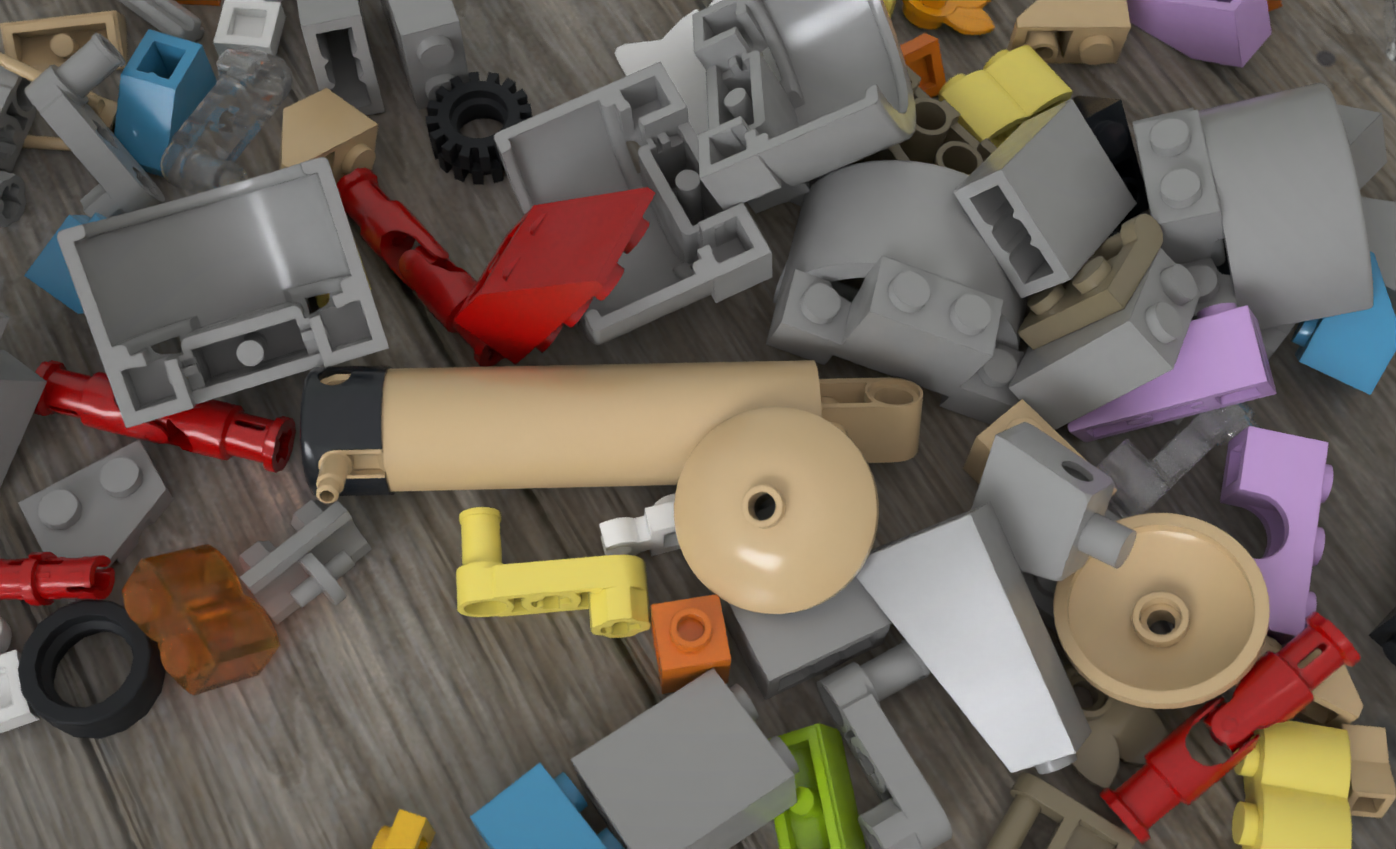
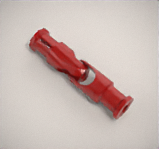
[336,168,505,367]
[34,360,296,473]
[1099,612,1361,845]

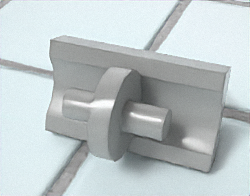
[239,499,372,625]

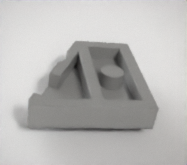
[18,439,174,604]

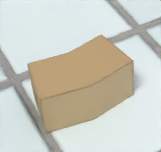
[1337,724,1396,818]

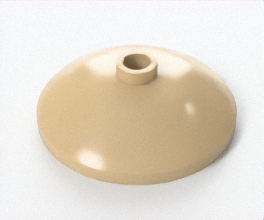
[674,407,879,614]
[1053,513,1270,709]

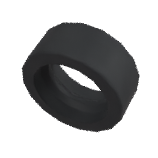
[18,599,166,739]

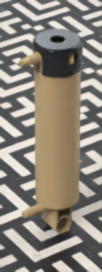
[300,360,923,504]

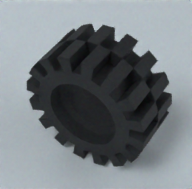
[426,72,532,185]

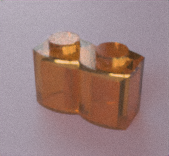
[122,544,280,696]

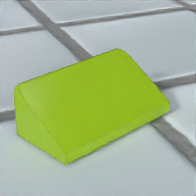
[768,723,866,849]

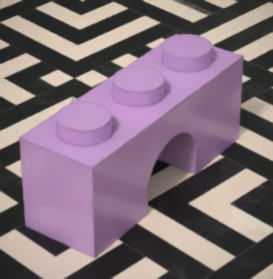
[1220,426,1333,645]

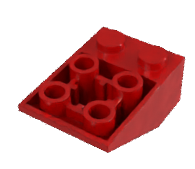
[453,187,655,365]

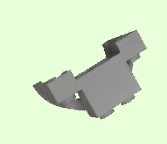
[692,0,917,214]
[494,62,773,346]
[1132,82,1374,330]
[57,157,389,428]
[766,160,1028,425]

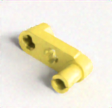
[456,507,651,638]

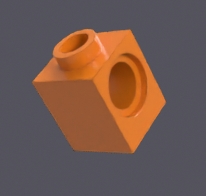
[651,594,731,694]

